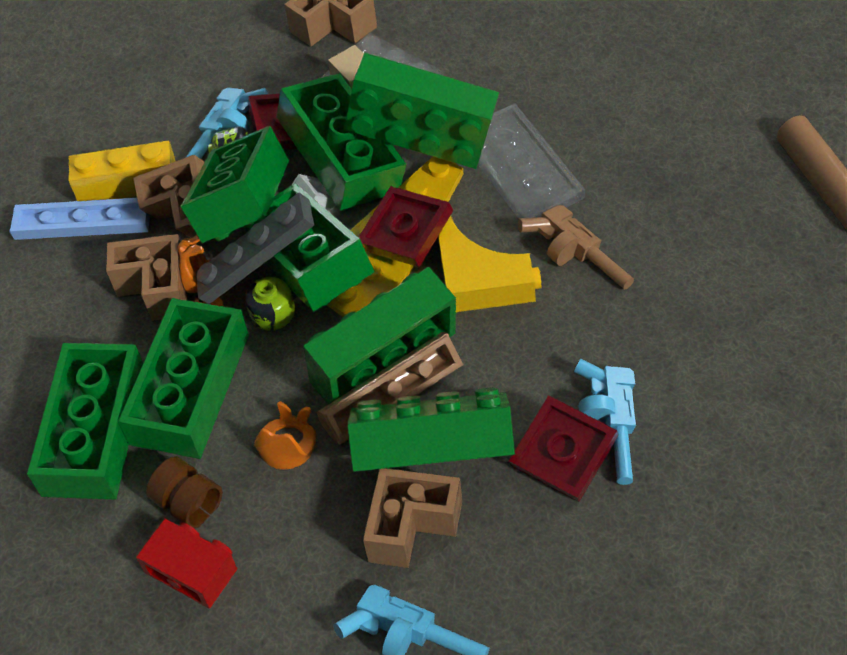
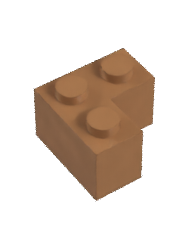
[284,0,377,46]
[134,155,205,238]
[106,234,187,321]
[363,468,462,568]

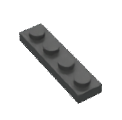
[196,192,314,304]

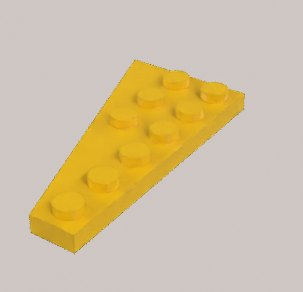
[327,157,463,317]

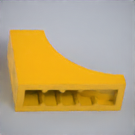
[438,216,542,312]

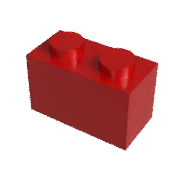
[136,518,237,609]

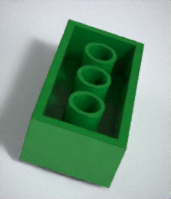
[344,52,499,169]
[277,73,406,211]
[181,126,289,243]
[240,183,375,312]
[303,267,456,404]
[118,298,249,459]
[27,343,143,500]
[347,387,515,472]

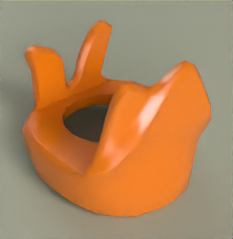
[177,235,210,294]
[254,401,316,469]

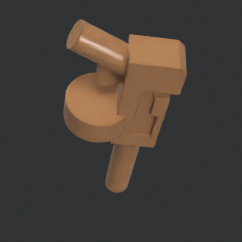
[518,205,634,290]

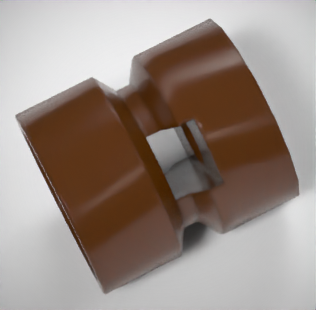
[146,456,223,529]

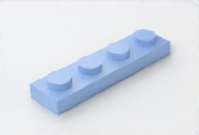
[10,198,150,240]

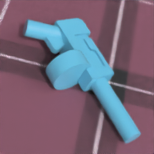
[186,88,268,159]
[574,358,636,485]
[333,585,490,655]

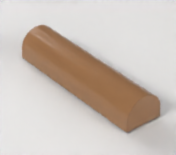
[776,116,847,230]
[317,332,463,445]

